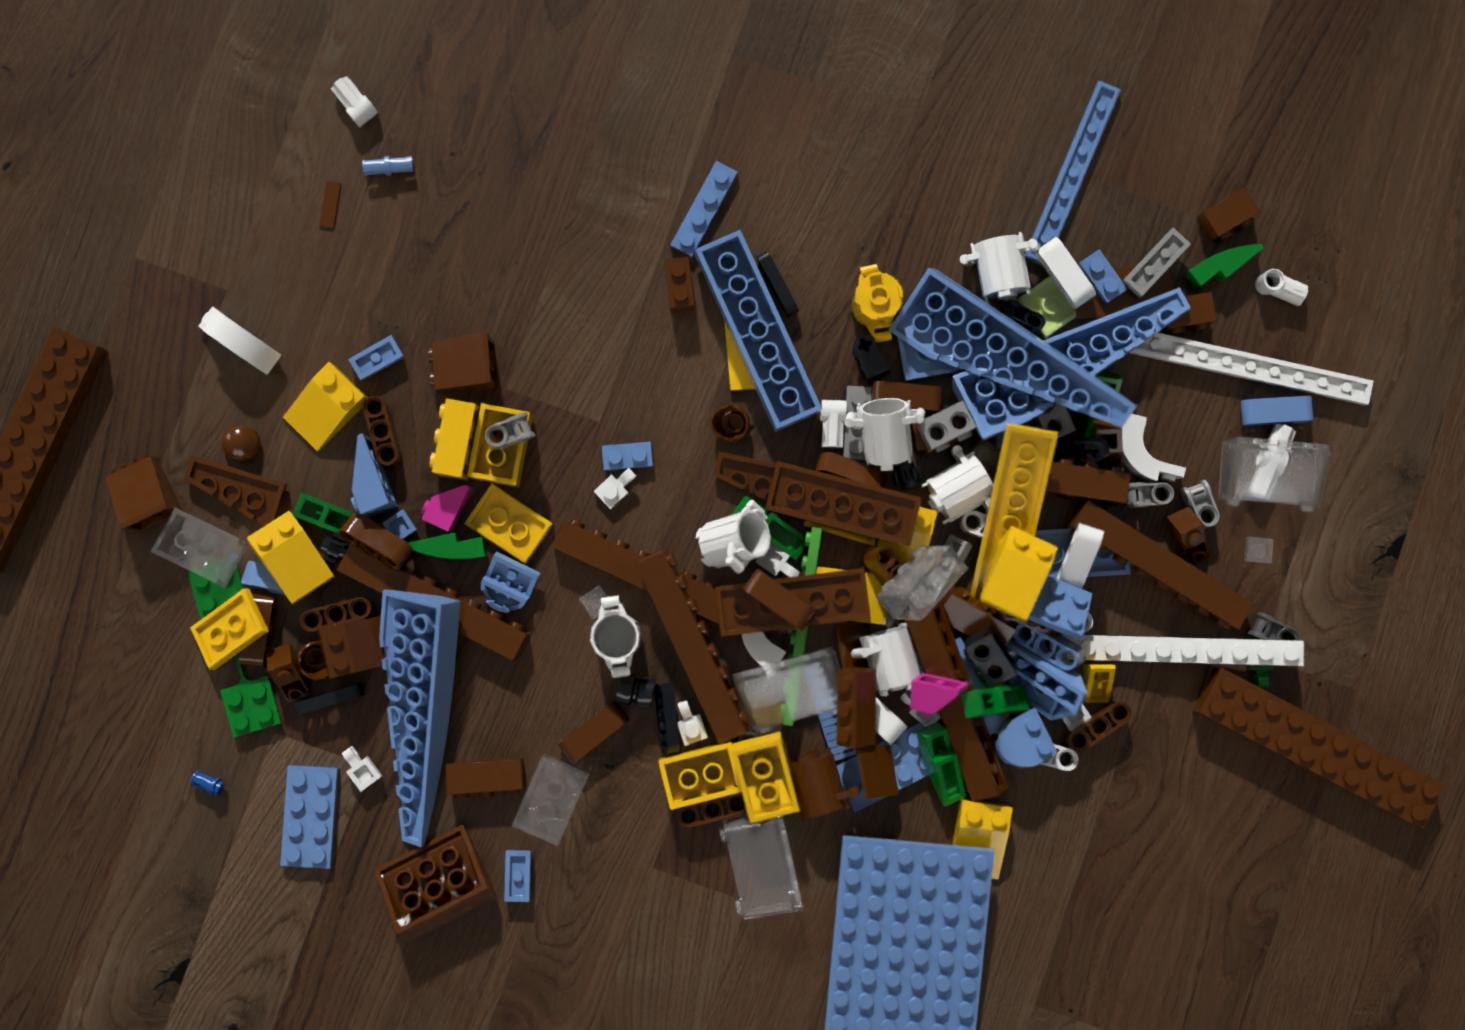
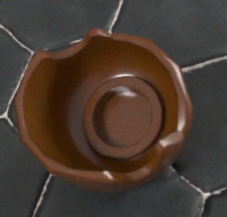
[711,405,750,442]
[222,425,261,462]
[297,640,328,681]

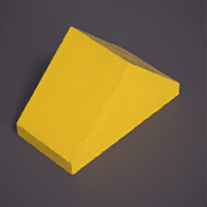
[1083,664,1116,703]

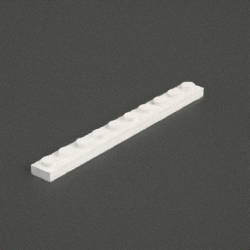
[1129,333,1373,406]
[1049,635,1304,666]

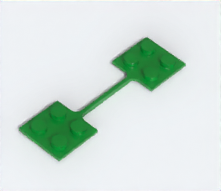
[188,558,282,738]

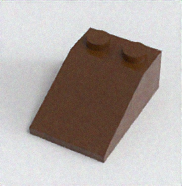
[317,616,385,680]

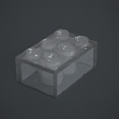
[151,508,249,588]
[877,546,968,620]
[512,754,590,846]

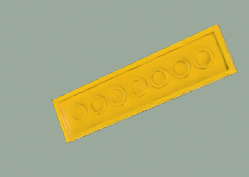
[970,423,1058,611]

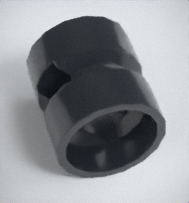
[616,674,656,710]

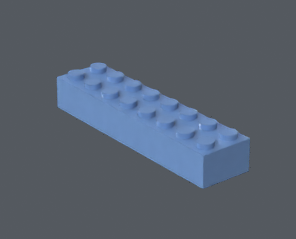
[695,230,822,432]

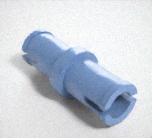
[362,156,414,176]

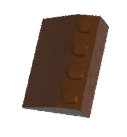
[374,824,497,943]

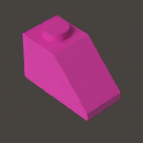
[421,485,473,533]
[910,673,969,715]

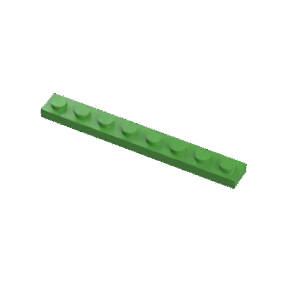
[779,527,823,726]

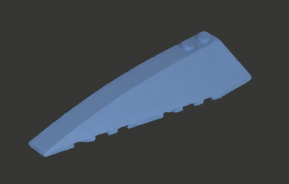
[889,268,1137,427]
[952,287,1191,440]
[379,589,460,847]

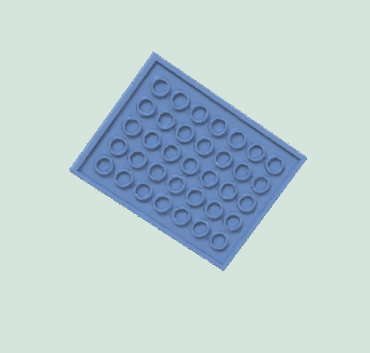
[824,835,994,1030]

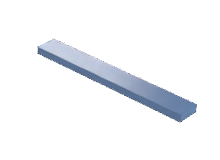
[1025,81,1121,266]

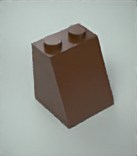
[428,333,497,393]
[105,455,182,532]

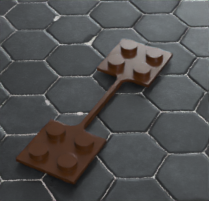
[835,623,899,799]

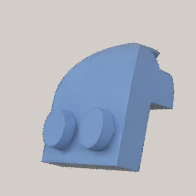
[481,552,541,613]
[995,708,1058,768]

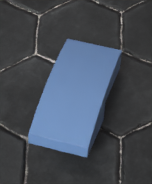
[241,561,285,595]

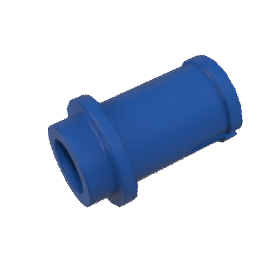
[190,770,225,797]

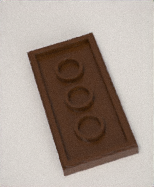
[1075,266,1172,320]

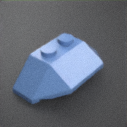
[1000,640,1087,720]

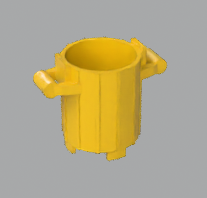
[851,264,903,343]

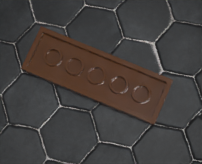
[765,461,922,546]
[715,568,871,637]

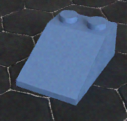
[351,433,398,517]

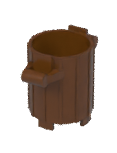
[786,747,861,822]

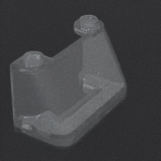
[1218,437,1332,512]
[732,646,840,734]
[719,814,804,920]

